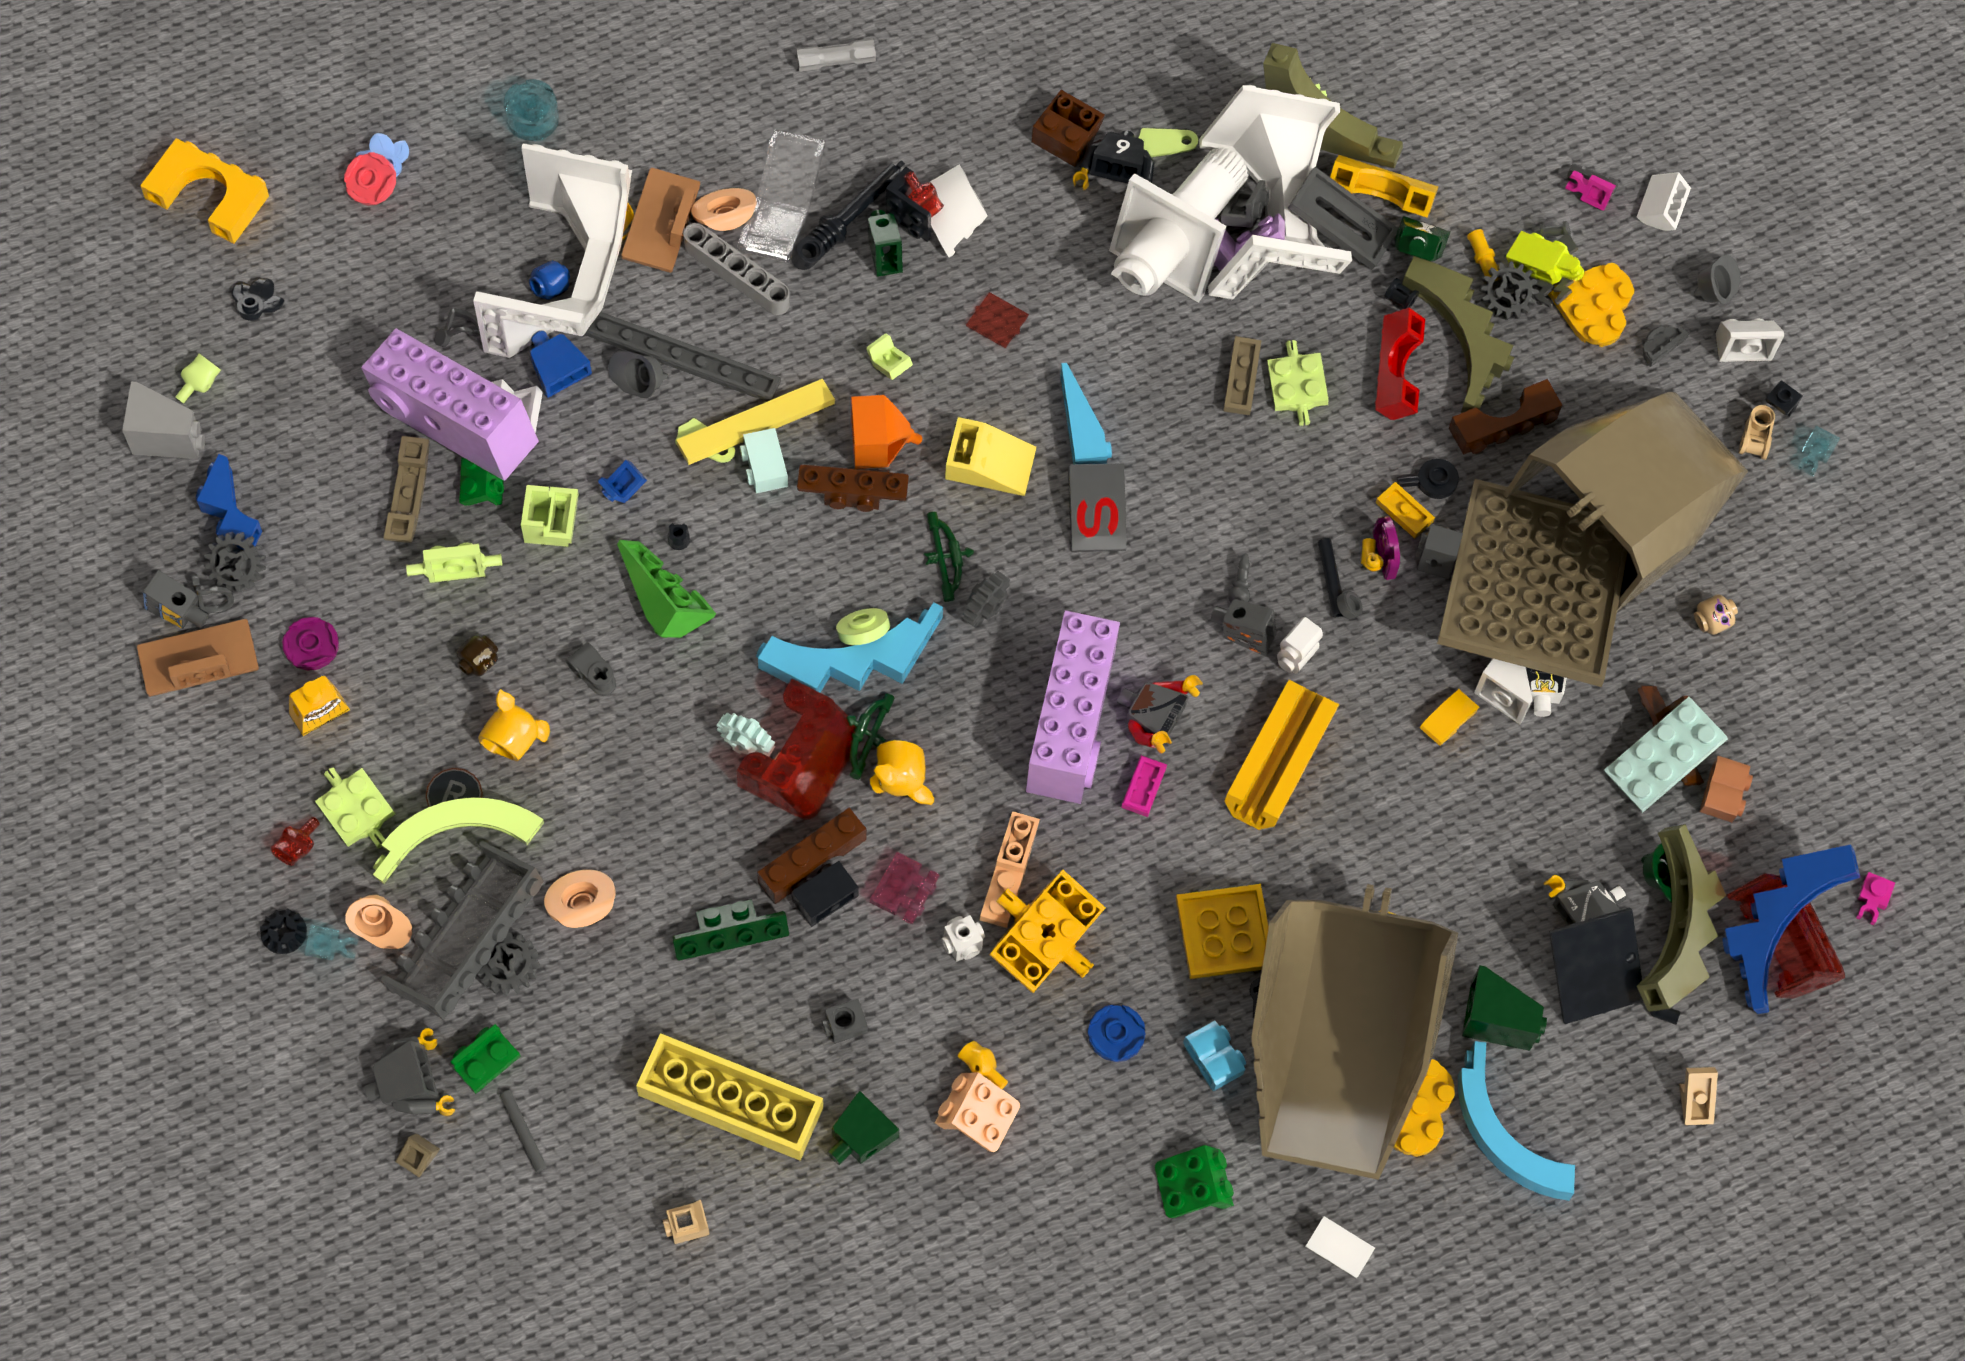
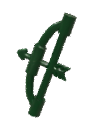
[923,512,974,602]
[847,693,895,780]

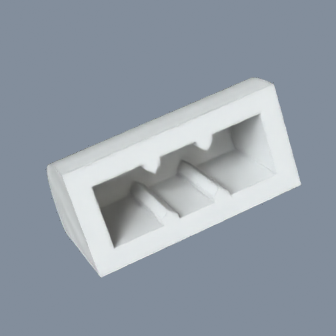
[1637,172,1691,231]
[1305,1216,1375,1278]

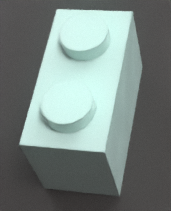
[740,428,788,493]

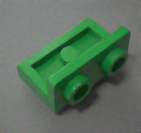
[459,456,504,505]

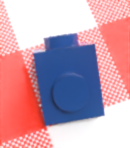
[598,460,647,503]

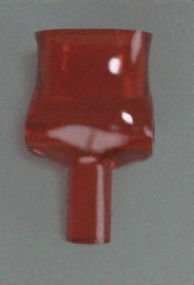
[904,171,944,217]
[271,817,320,866]

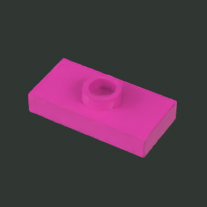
[1121,755,1167,817]

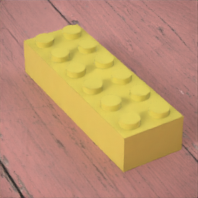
[636,1033,823,1161]

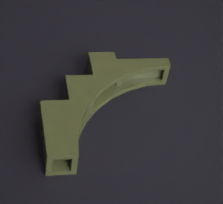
[1402,256,1515,413]
[1637,824,1726,1012]

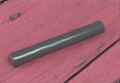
[500,1090,547,1173]

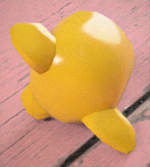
[478,689,550,762]
[870,740,934,805]

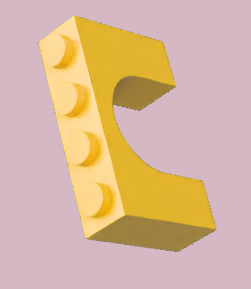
[140,138,269,244]

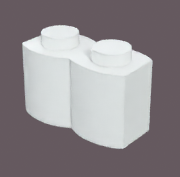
[1277,617,1323,674]

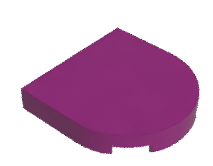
[1372,516,1400,580]

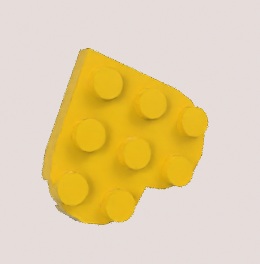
[1548,263,1634,347]
[1393,1059,1455,1157]

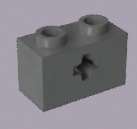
[1414,524,1463,579]

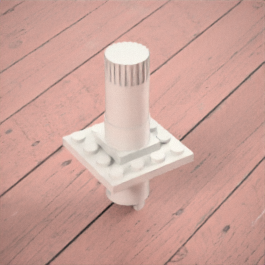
[1109,147,1248,303]

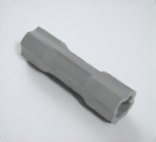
[796,38,876,72]

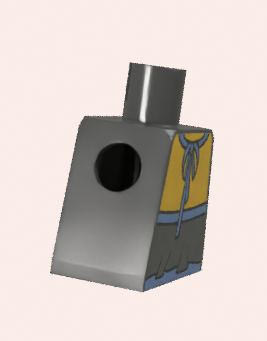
[143,570,209,629]

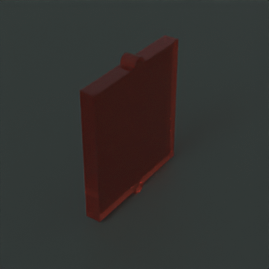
[966,292,1029,349]

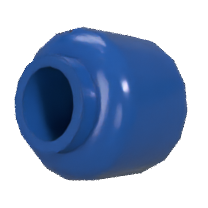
[529,260,570,300]

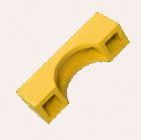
[1330,155,1438,218]

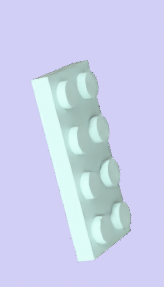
[1604,697,1728,813]

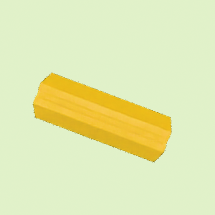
[1224,680,1339,830]

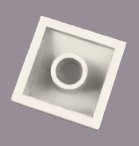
[1716,319,1784,362]
[1474,659,1532,724]

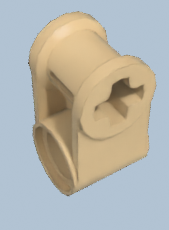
[1738,405,1775,460]

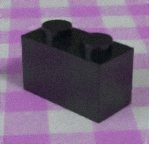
[792,861,859,927]

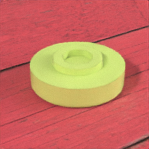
[836,608,890,645]

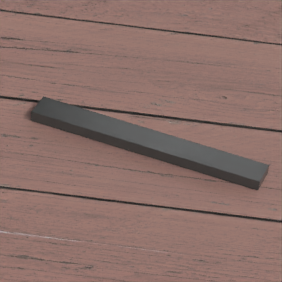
[584,312,781,402]

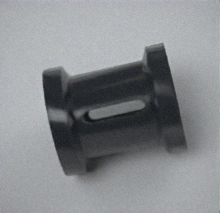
[1384,278,1419,309]

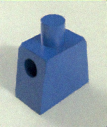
[530,331,592,398]

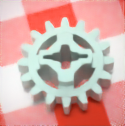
[716,713,776,760]

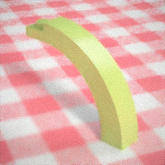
[373,798,544,884]

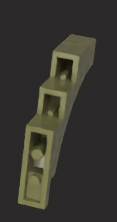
[1263,43,1403,168]

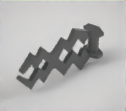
[1534,221,1578,308]

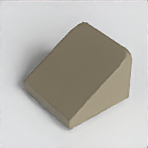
[395,1134,440,1177]

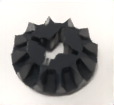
[260,908,307,954]

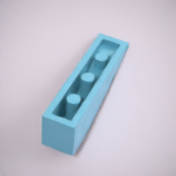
[1060,363,1112,465]

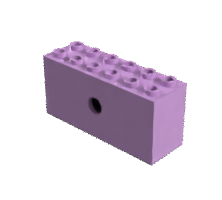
[361,328,539,481]
[1026,610,1120,804]

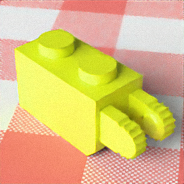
[1506,231,1584,285]

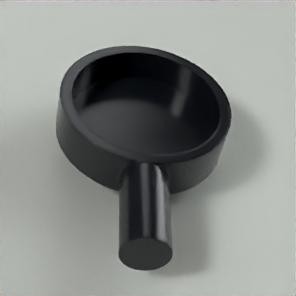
[1397,459,1459,499]

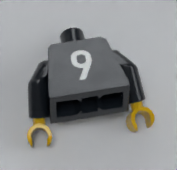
[1073,130,1154,191]

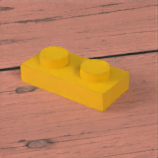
[1376,482,1435,539]

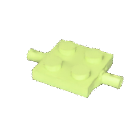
[1267,340,1329,426]
[406,543,503,583]
[315,768,395,849]

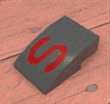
[1068,463,1126,552]

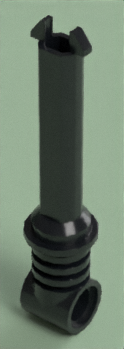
[791,160,905,270]

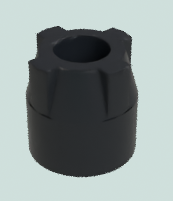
[668,523,690,550]

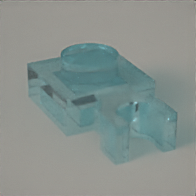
[1797,426,1840,477]
[304,925,359,960]

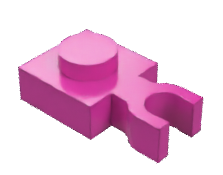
[1565,170,1616,211]
[1856,872,1895,925]

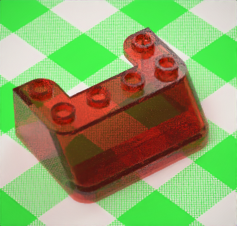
[736,679,860,820]

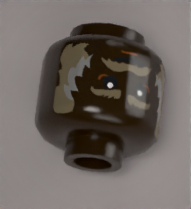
[457,635,498,676]

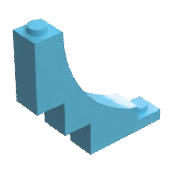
[756,602,943,699]

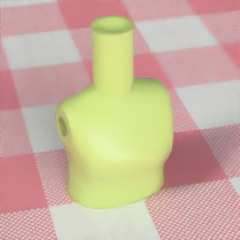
[175,353,221,403]

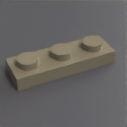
[1223,336,1262,416]

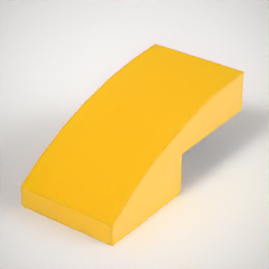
[1419,689,1479,746]

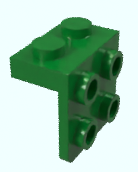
[1155,1145,1234,1218]

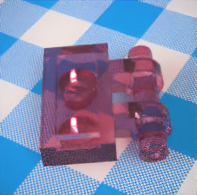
[870,852,939,924]

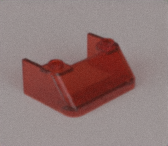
[1727,873,1845,999]

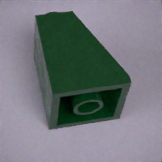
[1462,965,1547,1051]

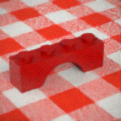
[1375,308,1425,420]

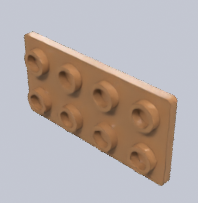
[621,168,700,273]
[137,619,259,697]

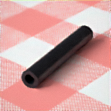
[1318,538,1344,618]

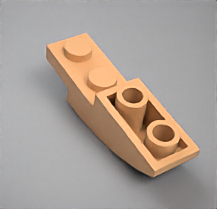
[980,811,1040,928]

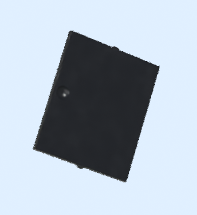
[1549,907,1643,1024]

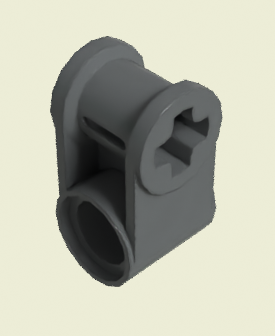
[565,642,616,696]

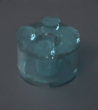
[504,79,559,142]

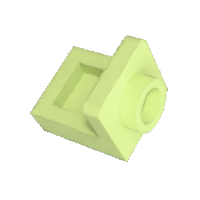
[867,334,913,380]

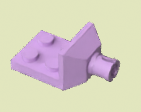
[1214,213,1285,271]

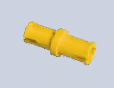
[1467,229,1499,281]

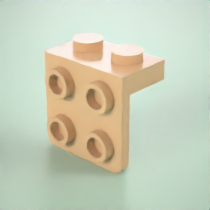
[935,1073,1020,1152]

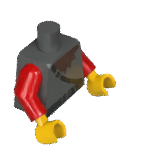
[1117,675,1203,753]

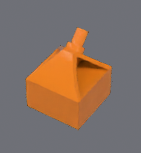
[851,395,922,469]

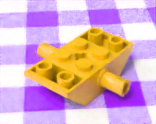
[989,870,1106,993]

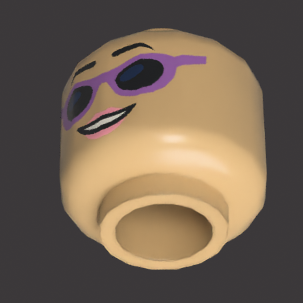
[1694,594,1738,635]

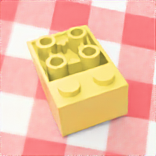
[945,417,1036,496]

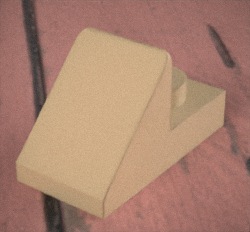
[1679,1067,1718,1125]

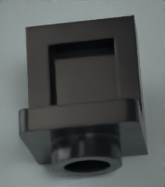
[1765,380,1803,417]

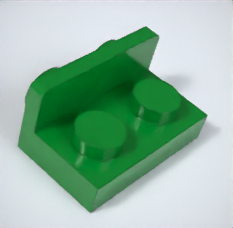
[451,1024,521,1094]

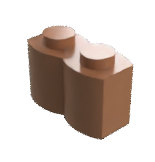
[1700,756,1753,822]

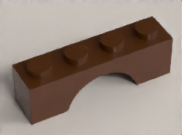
[1449,379,1562,455]
[757,807,867,904]

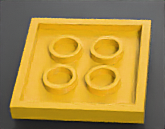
[1176,884,1269,979]

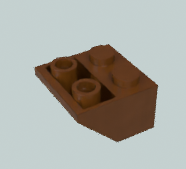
[1031,90,1105,167]

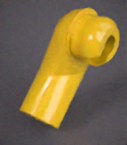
[1361,538,1384,572]

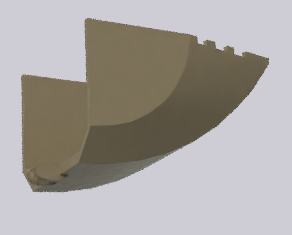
[1503,392,1748,612]
[1251,884,1458,1180]

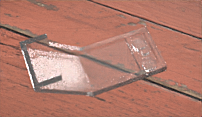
[737,129,826,263]

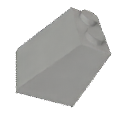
[122,381,205,459]

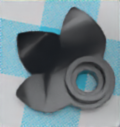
[232,278,285,321]

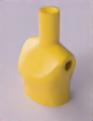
[958,1041,1008,1089]

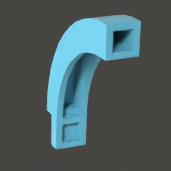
[1458,1041,1575,1201]

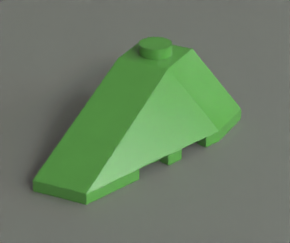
[617,540,716,638]

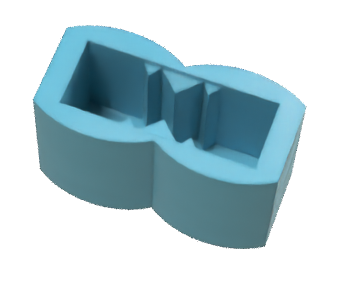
[1183,1021,1246,1091]

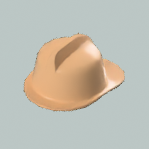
[345,895,412,949]

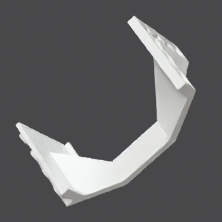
[1199,85,1352,299]
[473,143,632,358]

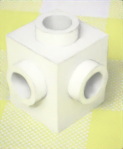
[941,915,985,962]

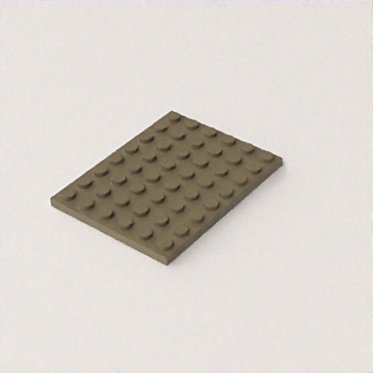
[1437,479,1628,687]

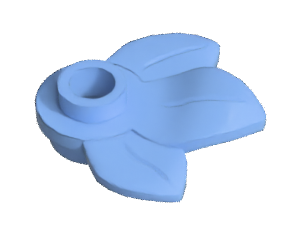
[356,133,409,177]

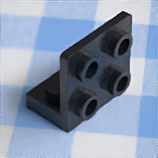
[886,167,931,242]

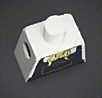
[1526,667,1567,717]

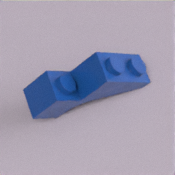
[196,454,262,550]

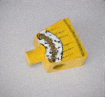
[289,676,350,736]

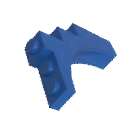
[1722,844,1860,1014]

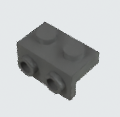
[1221,180,1269,228]

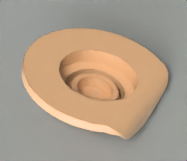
[691,188,757,231]
[544,870,616,928]

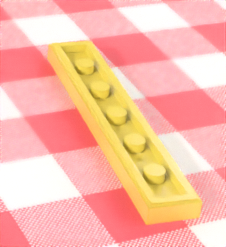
[676,379,835,465]

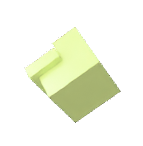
[521,485,579,547]

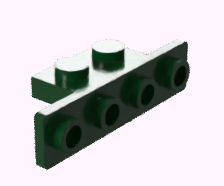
[672,899,789,961]

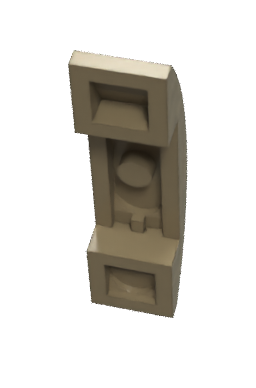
[384,436,430,543]

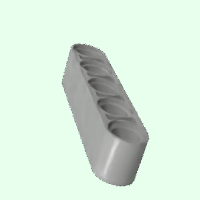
[683,223,790,315]

